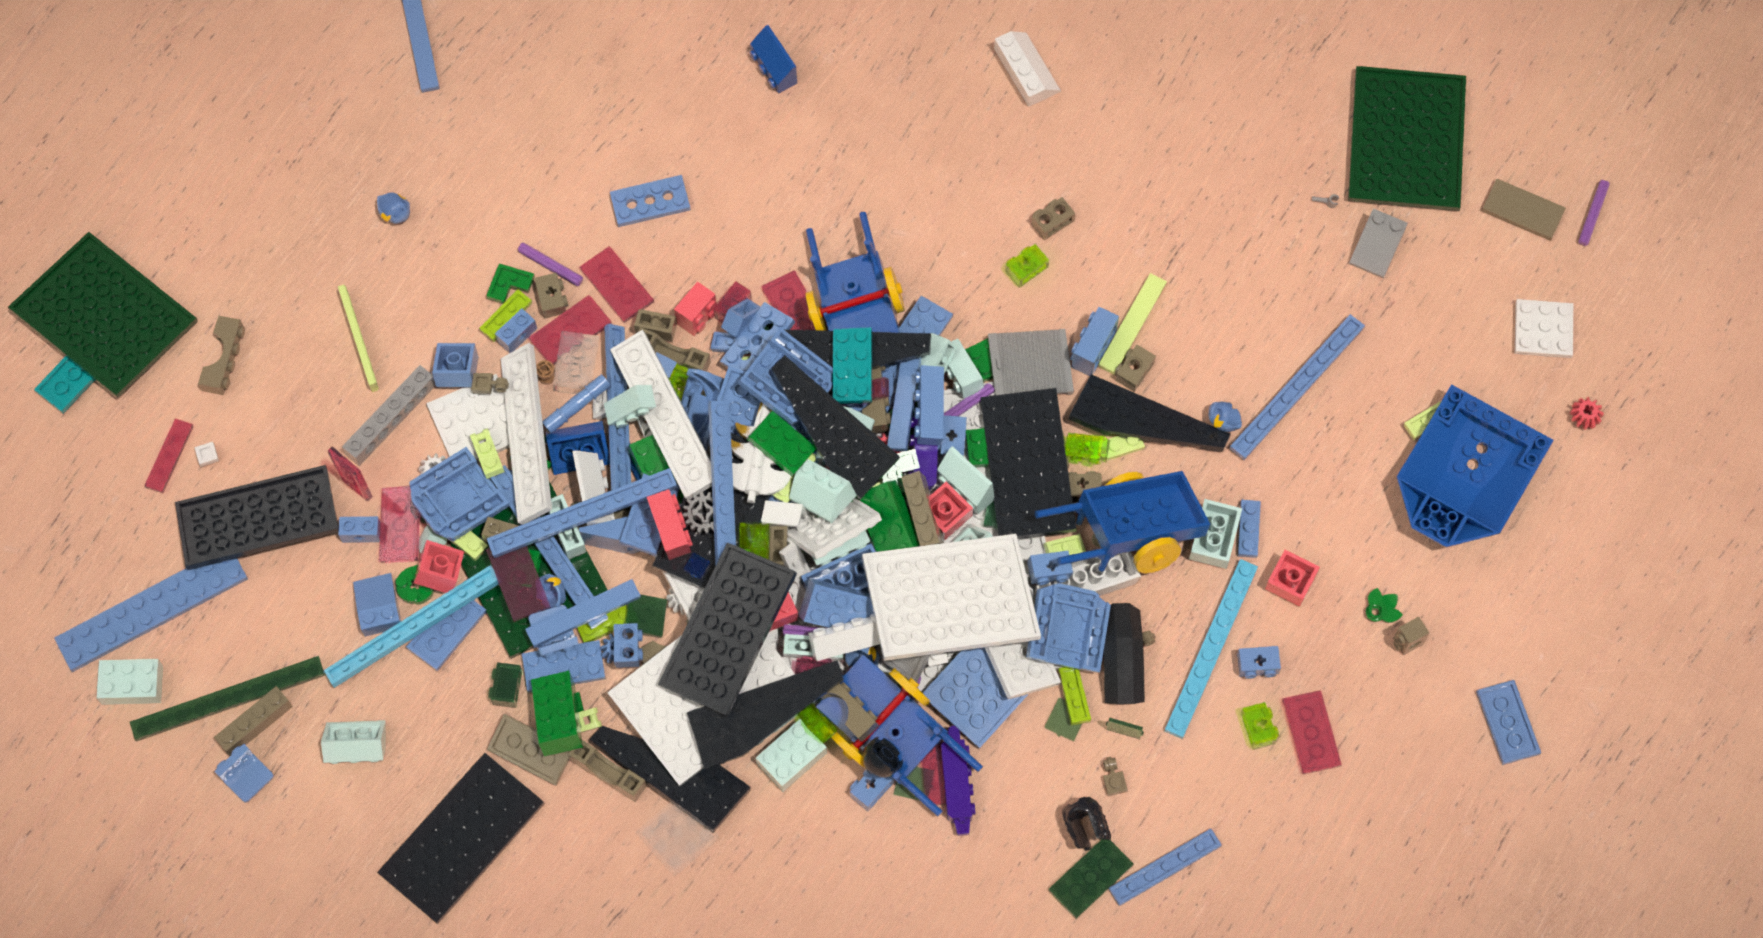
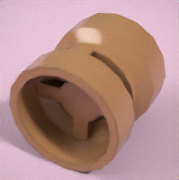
[536,360,556,385]

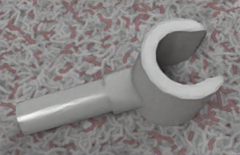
[1312,194,1339,208]

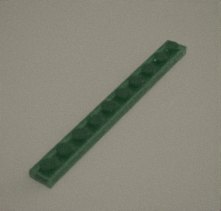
[130,656,326,742]

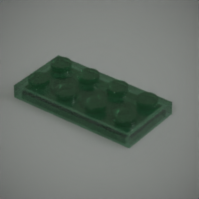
[1048,839,1134,920]

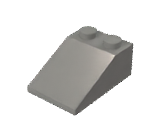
[1349,209,1408,279]

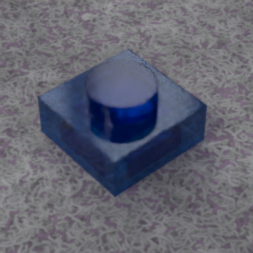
[683,553,711,580]

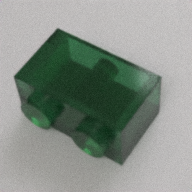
[488,662,523,708]

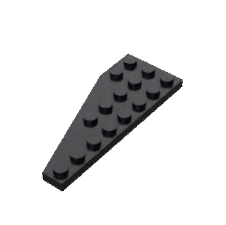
[783,329,932,382]
[771,355,900,500]
[1068,374,1231,452]
[687,660,844,769]
[590,726,751,833]

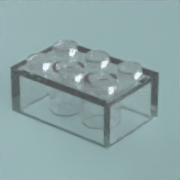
[553,331,599,394]

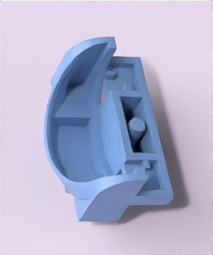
[681,369,724,443]

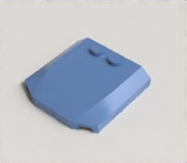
[738,327,833,425]
[409,447,510,542]
[1026,583,1111,673]

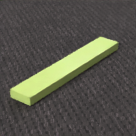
[1098,273,1167,375]
[338,285,379,392]

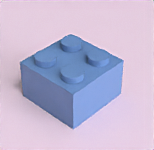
[432,343,479,387]

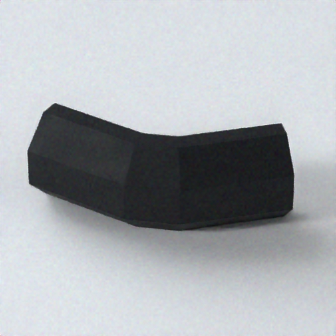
[1104,603,1145,704]

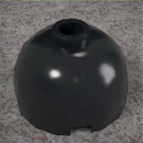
[863,737,903,778]

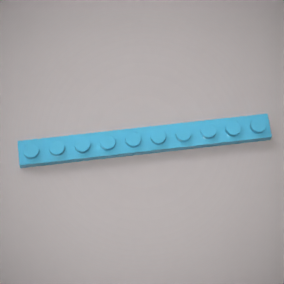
[1164,559,1258,739]
[324,565,501,688]

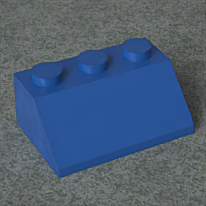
[749,25,797,94]
[546,421,610,475]

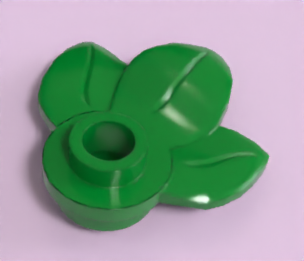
[1365,588,1403,623]

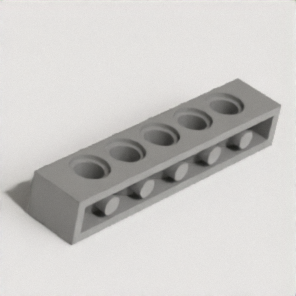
[342,365,436,466]

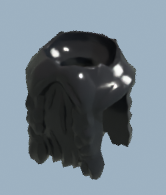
[1062,797,1111,851]

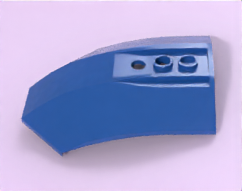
[1396,384,1554,548]

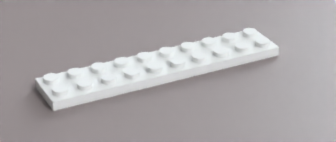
[610,330,712,500]
[501,343,552,525]

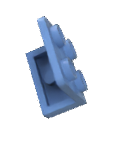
[528,605,579,657]
[214,744,274,803]

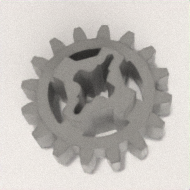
[683,492,714,535]

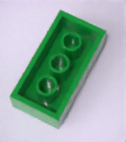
[628,435,684,504]
[855,480,920,552]
[531,671,583,757]

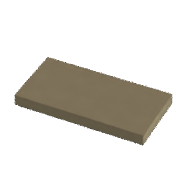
[1482,179,1566,241]
[487,714,571,785]

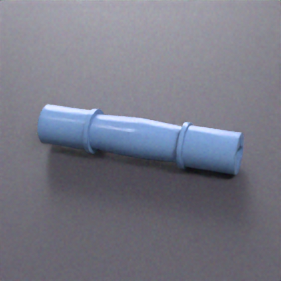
[542,374,611,434]

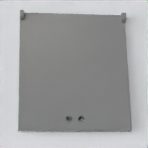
[988,329,1074,395]

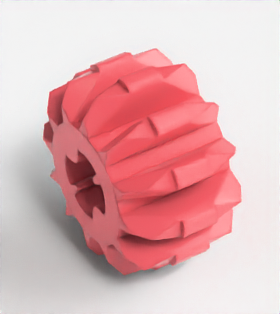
[1570,397,1604,430]

